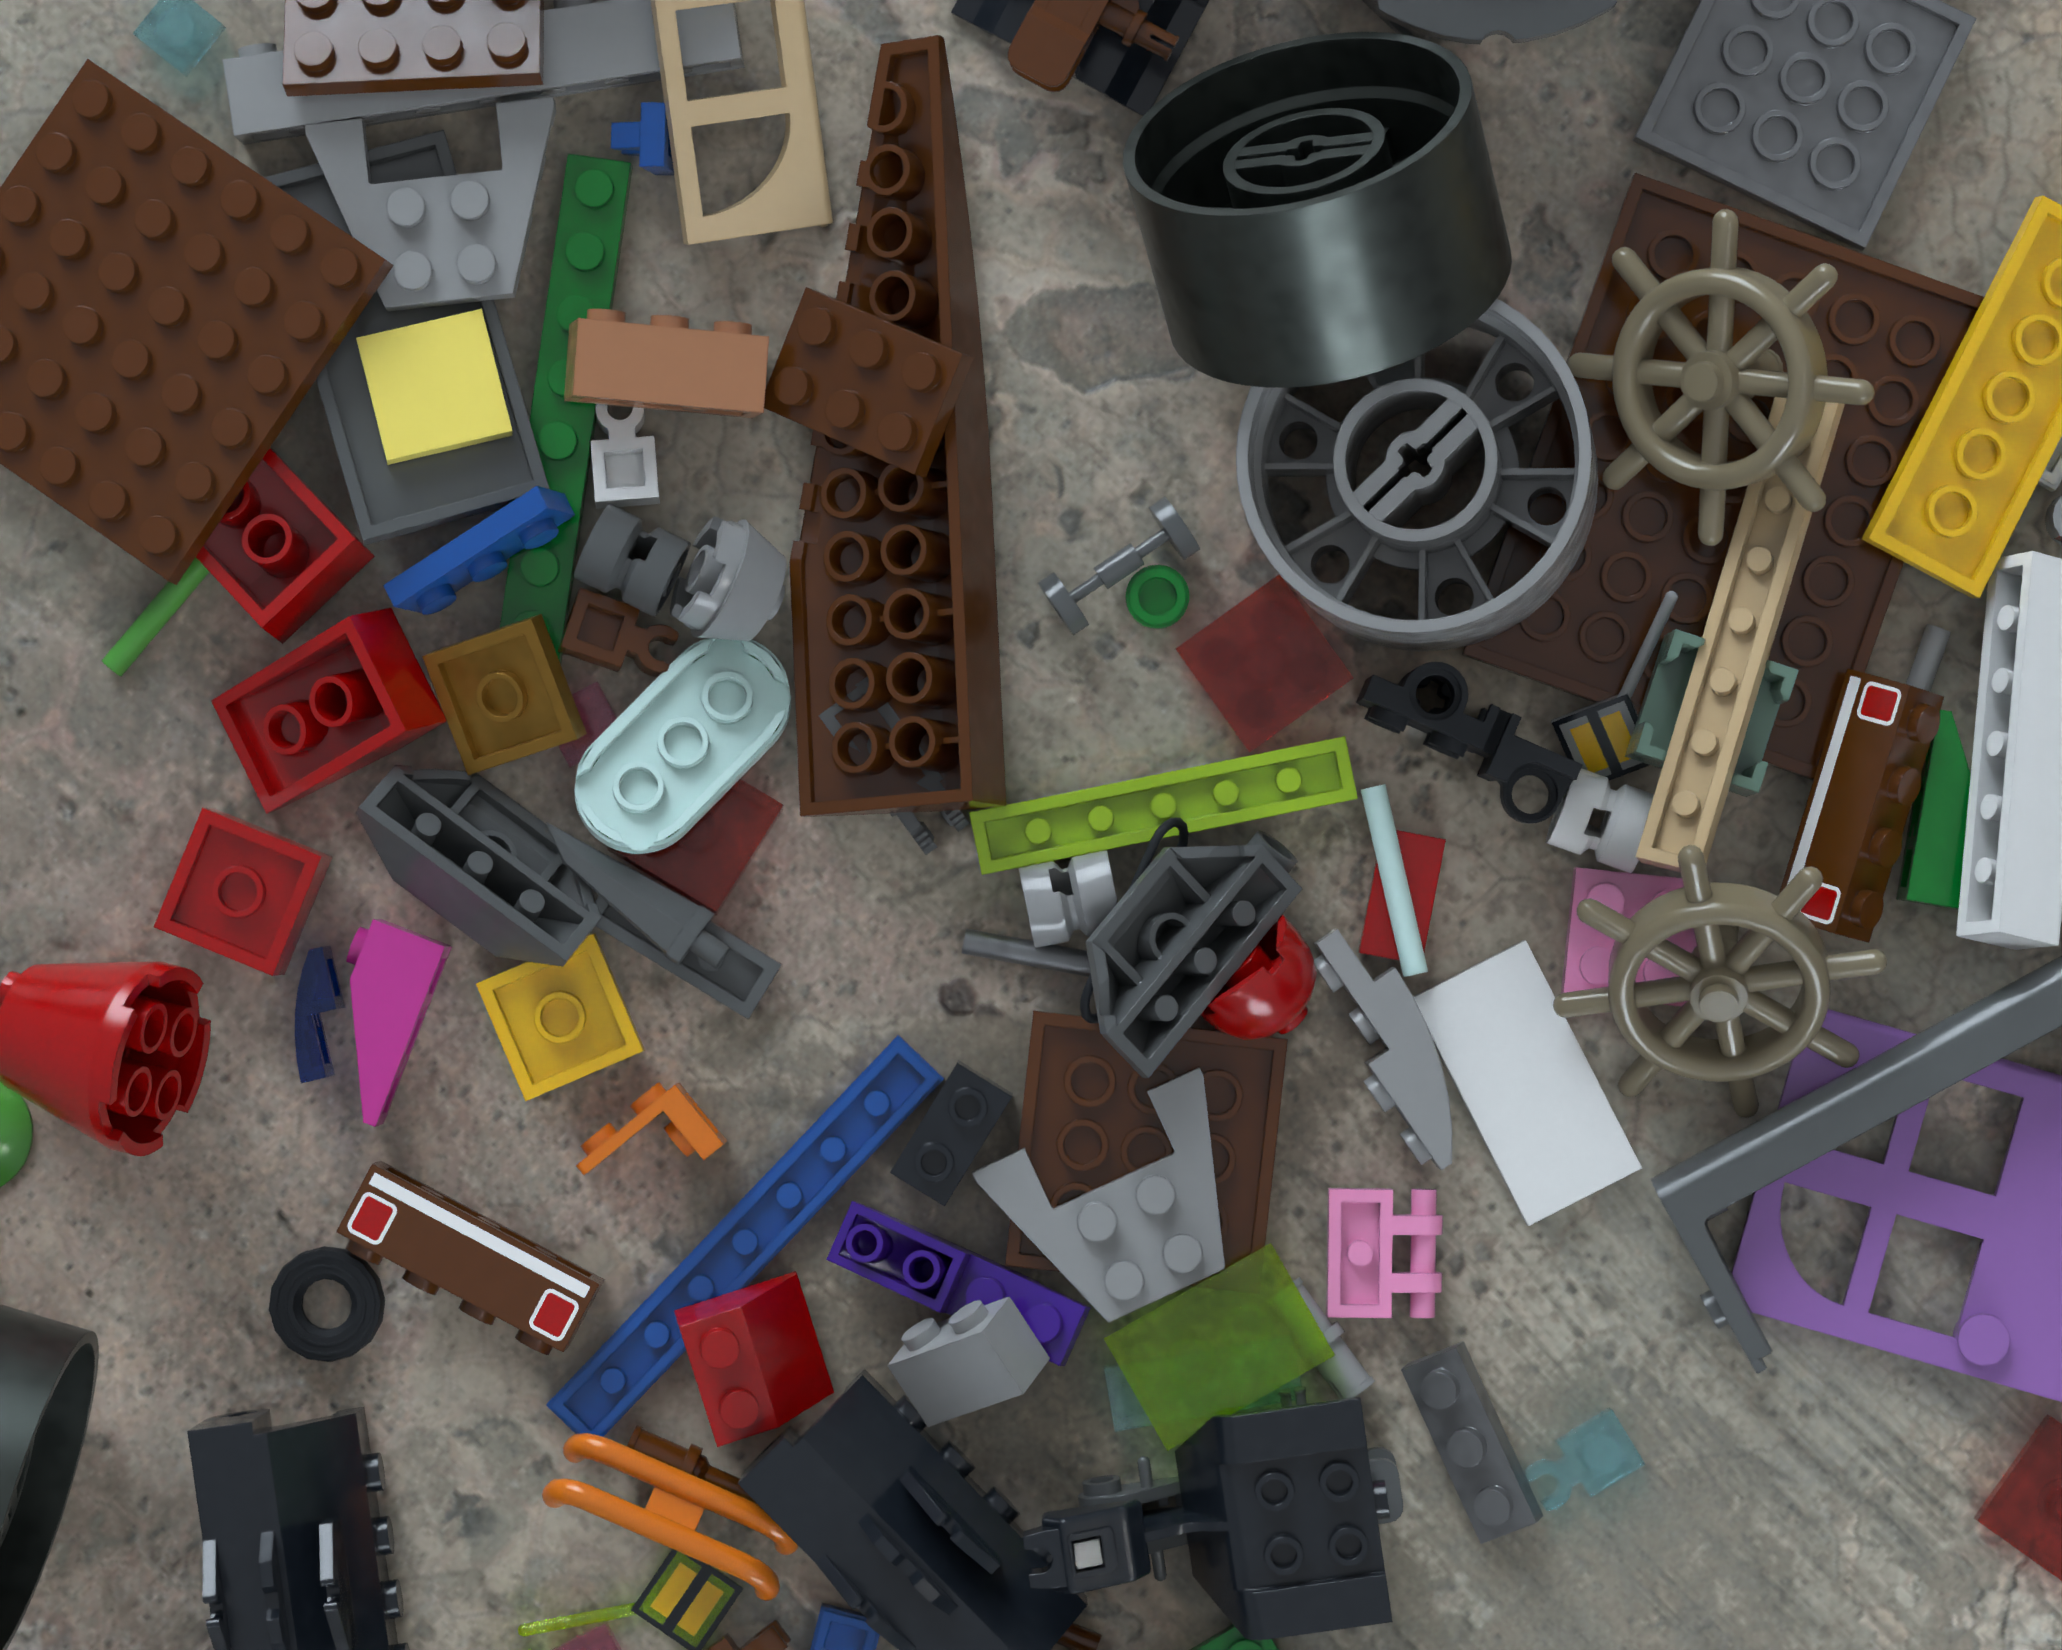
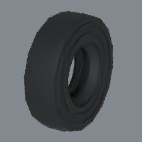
[269,1246,385,1362]

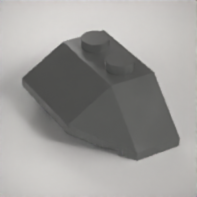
[356,765,602,967]
[1086,845,1302,1078]

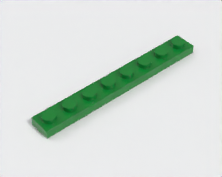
[500,154,633,664]

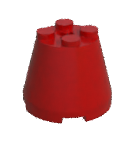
[0,962,211,1156]

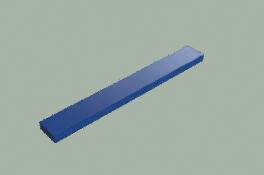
[546,1035,944,1437]

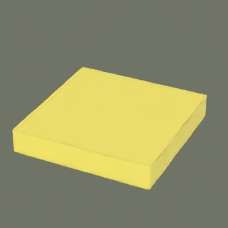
[356,309,513,465]

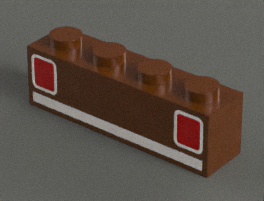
[1779,668,1944,943]
[336,1160,605,1355]

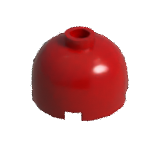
[1201,915,1317,1040]

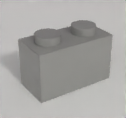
[887,1296,1050,1427]

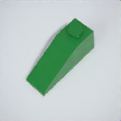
[1896,710,1971,910]

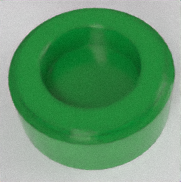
[1125,565,1189,629]

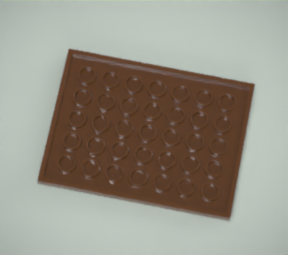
[1462,173,1984,781]

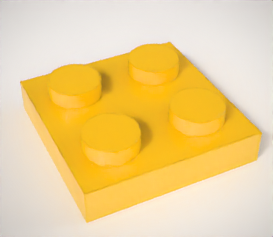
[476,933,645,1101]

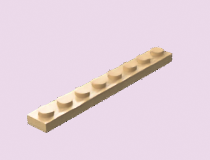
[1635,371,1845,873]

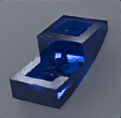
[295,946,345,1083]

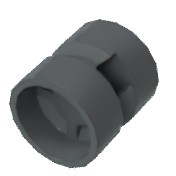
[574,504,691,617]

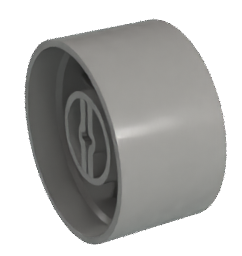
[1236,299,1598,651]

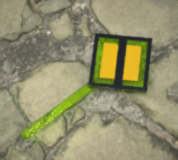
[517,1549,744,1650]

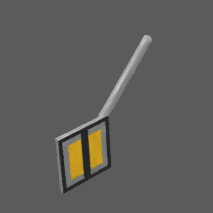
[1551,591,1678,781]

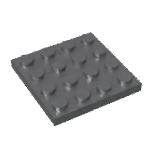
[1632,0,1977,251]

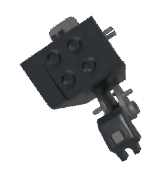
[1023,1386,1403,1640]

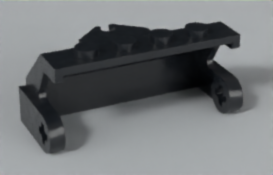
[738,1369,1088,1650]
[187,1407,410,1650]

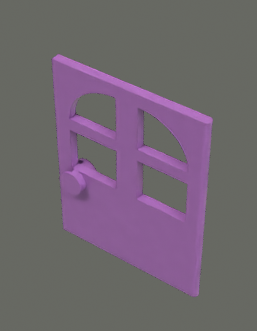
[1731,1009,2062,1402]

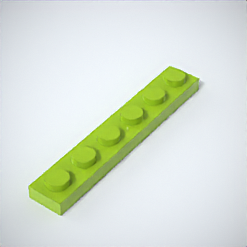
[969,736,1358,875]

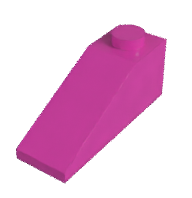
[346,919,452,1127]

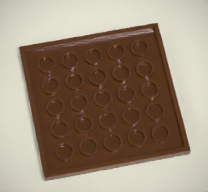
[0,59,394,585]

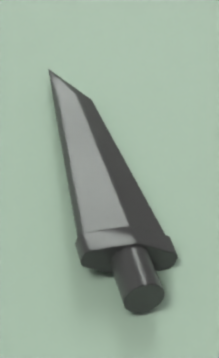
[546,822,730,969]

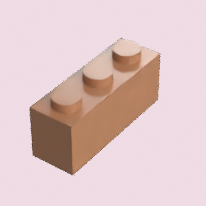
[564,309,769,419]

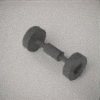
[1038,497,1200,636]

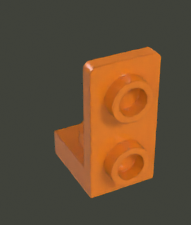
[576,1082,727,1175]

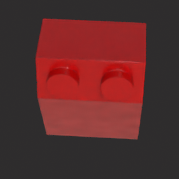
[196,447,375,644]
[211,607,447,814]

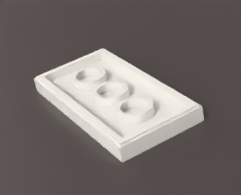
[1413,940,1642,1226]

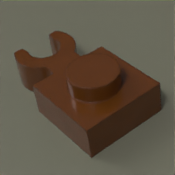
[557,587,679,677]

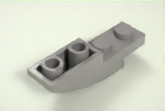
[1314,929,1453,1170]

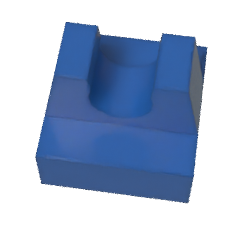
[611,102,674,175]

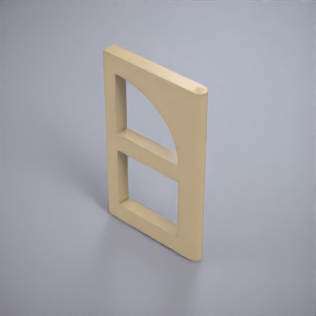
[650,0,833,245]

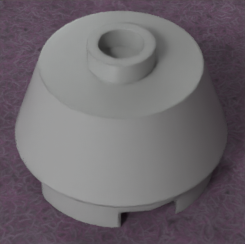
[670,516,786,641]

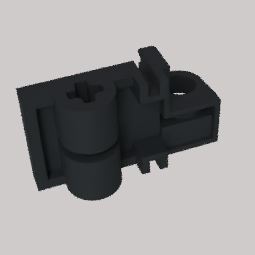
[1356,662,1583,824]

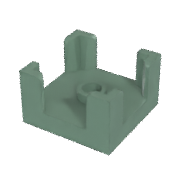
[1625,629,1799,797]

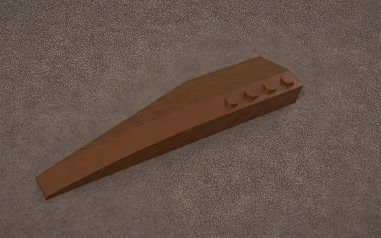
[790,35,1006,817]

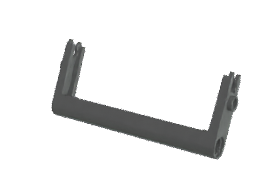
[1651,956,2062,1374]

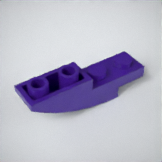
[826,1201,1091,1366]

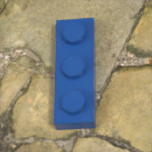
[383,486,575,615]

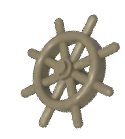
[1567,209,1875,546]
[1553,845,1887,1118]

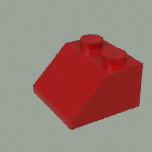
[674,1271,834,1447]

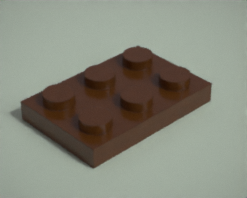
[764,287,974,478]

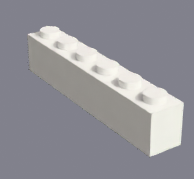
[1956,551,2062,950]

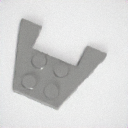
[305,97,557,312]
[972,1067,1225,1323]

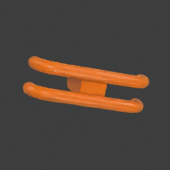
[542,1433,799,1601]

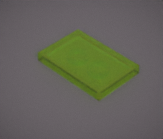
[1104,1242,1336,1451]

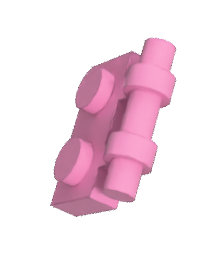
[1326,1188,1443,1318]

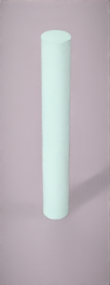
[1361,784,1428,977]

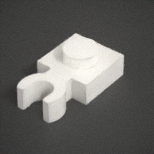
[590,404,660,509]

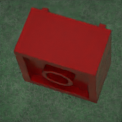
[154,808,333,976]

